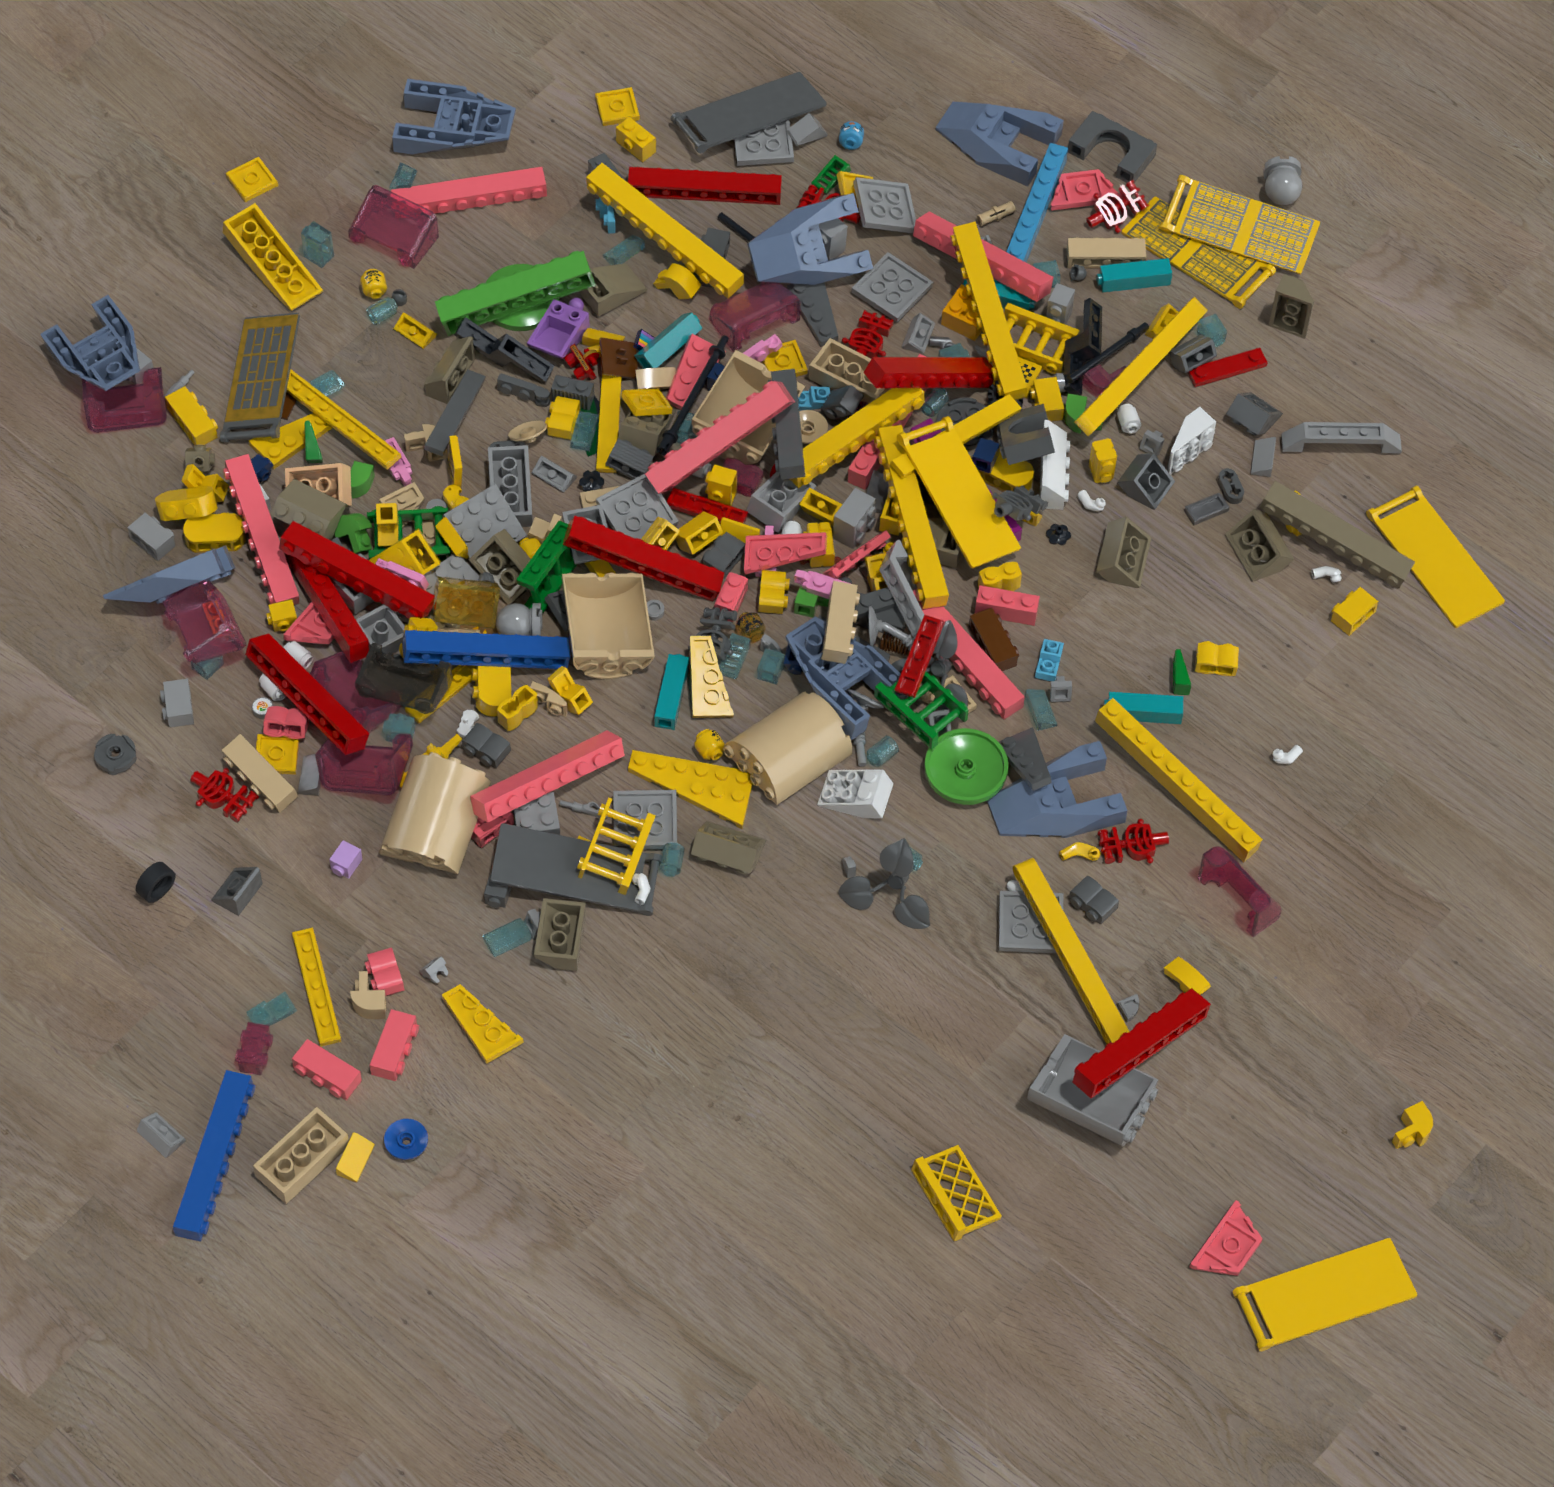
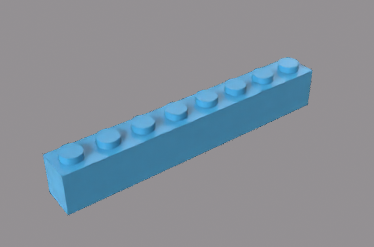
[1006,143,1068,263]

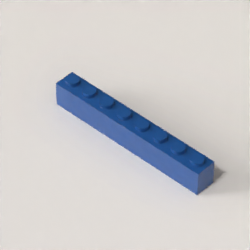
[402,630,570,669]
[173,1070,255,1242]

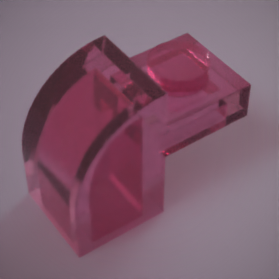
[1083,364,1126,397]

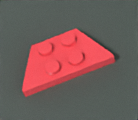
[1051,169,1123,211]
[284,602,334,645]
[1190,1200,1263,1276]

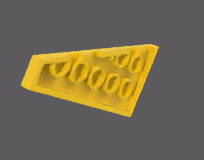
[628,750,753,829]

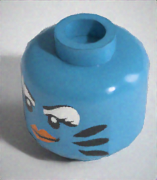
[839,121,864,150]

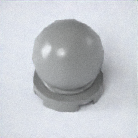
[1263,156,1303,206]
[495,603,543,636]

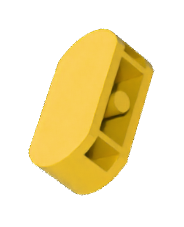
[977,448,1034,492]
[155,486,218,521]
[183,512,246,553]
[471,666,511,716]

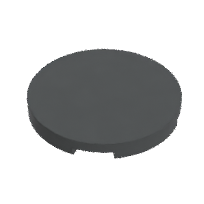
[936,398,995,450]

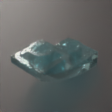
[570,411,599,451]
[246,992,298,1030]

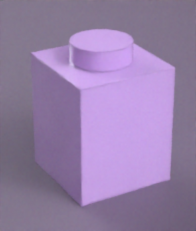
[329,840,362,879]

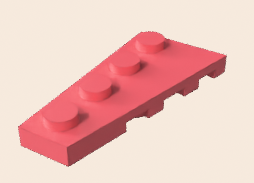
[666,334,726,410]
[822,530,891,579]
[744,532,827,575]

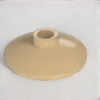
[800,410,828,444]
[508,421,547,443]

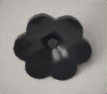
[579,470,605,492]
[1046,524,1071,546]

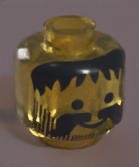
[736,612,766,643]

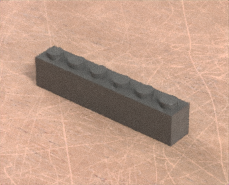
[768,369,805,480]

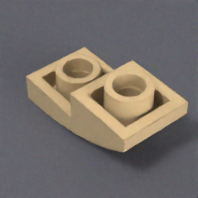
[636,367,676,390]
[530,681,568,717]

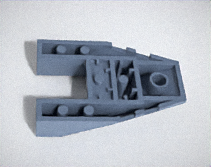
[392,79,516,154]
[935,102,1064,187]
[747,193,873,285]
[40,295,140,391]
[103,546,235,604]
[785,616,908,740]
[987,741,1128,838]

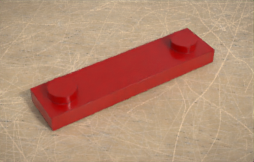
[1187,347,1268,387]
[667,488,748,525]
[895,615,945,698]

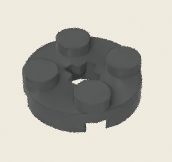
[94,734,137,775]

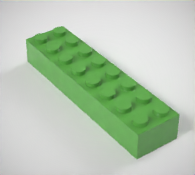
[435,251,596,336]

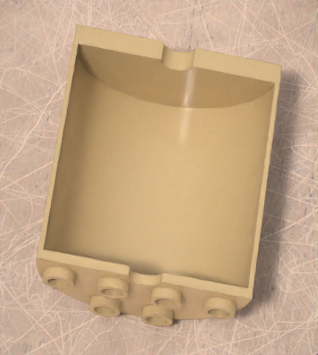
[692,350,805,465]
[562,573,655,679]
[723,691,852,805]
[379,752,490,874]

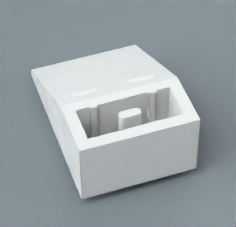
[1167,407,1216,475]
[817,770,894,818]

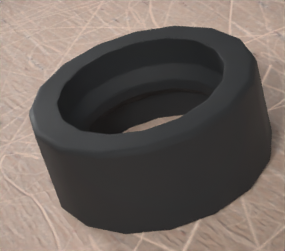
[135,862,176,903]

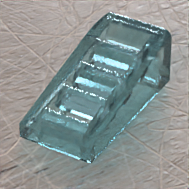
[719,633,751,680]

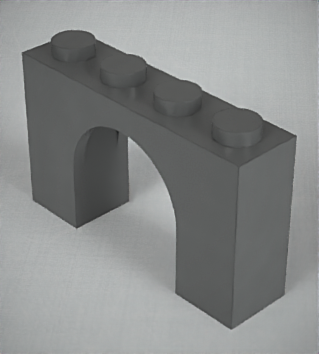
[1068,111,1157,183]
[996,404,1055,465]

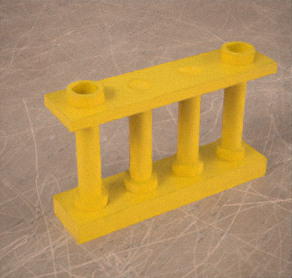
[1004,303,1080,374]
[577,797,656,895]

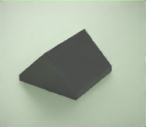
[211,867,263,916]

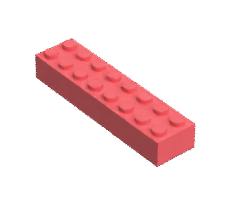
[645,381,795,494]

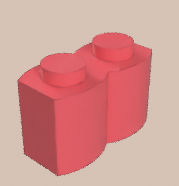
[263,706,309,739]
[364,947,404,996]

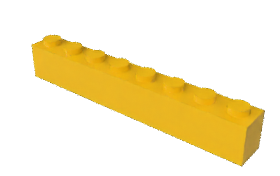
[790,388,925,488]

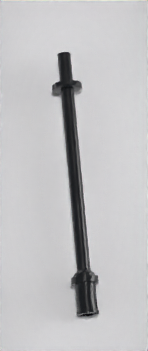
[656,335,729,456]

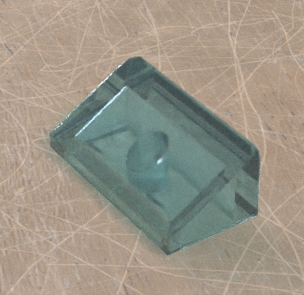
[389,163,417,189]
[603,235,645,265]
[308,370,345,396]
[1025,689,1057,731]
[482,918,532,957]

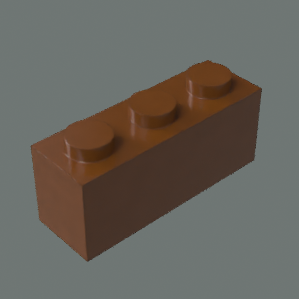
[969,608,1019,671]

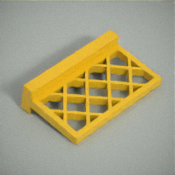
[911,1145,1002,1242]

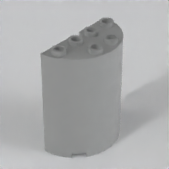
[1027,1034,1159,1147]

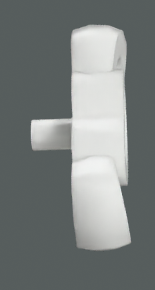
[457,710,479,738]

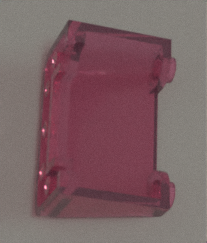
[348,185,439,269]
[709,282,801,352]
[82,367,167,433]
[163,579,247,663]
[310,651,403,732]
[315,734,413,795]
[1198,846,1282,937]

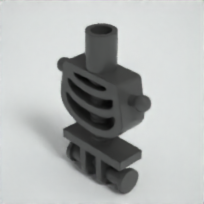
[992,485,1048,521]
[688,607,737,660]

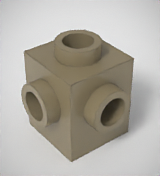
[185,444,215,474]

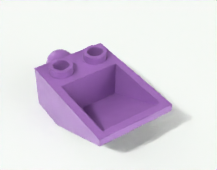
[527,298,590,359]

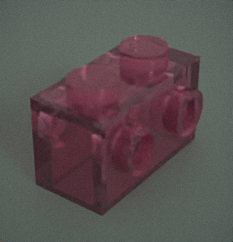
[235,1022,273,1076]

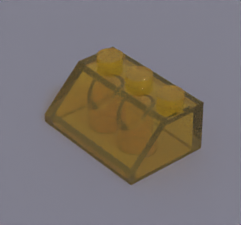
[433,576,500,629]

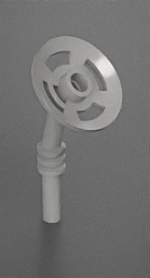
[869,606,935,665]
[847,688,884,767]

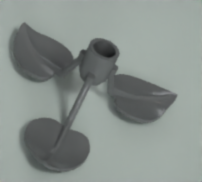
[892,620,968,718]
[838,838,930,929]

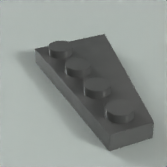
[787,282,838,347]
[999,727,1052,791]

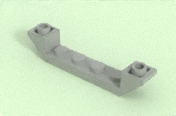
[1281,422,1402,453]
[880,540,924,638]

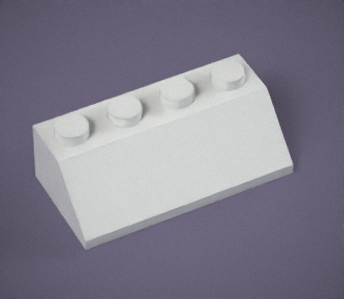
[1040,420,1070,510]

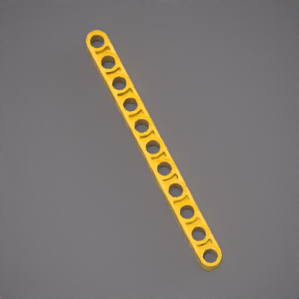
[1074,297,1208,436]
[1012,858,1129,1044]

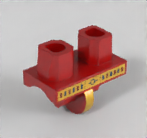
[564,344,599,380]

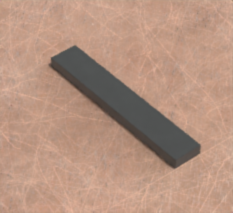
[424,369,486,457]

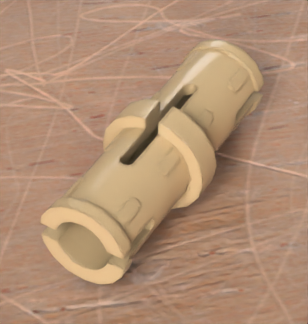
[976,201,1016,226]

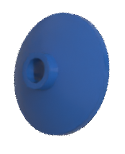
[384,1119,428,1160]

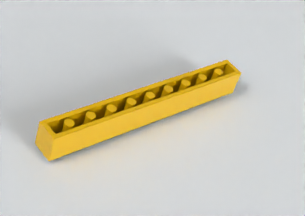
[586,163,744,299]
[950,221,1027,400]
[874,425,949,609]
[1095,698,1263,862]

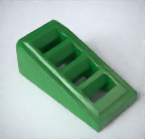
[811,155,851,195]
[305,420,323,464]
[1173,649,1191,695]

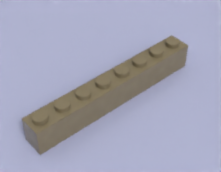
[1260,481,1415,588]

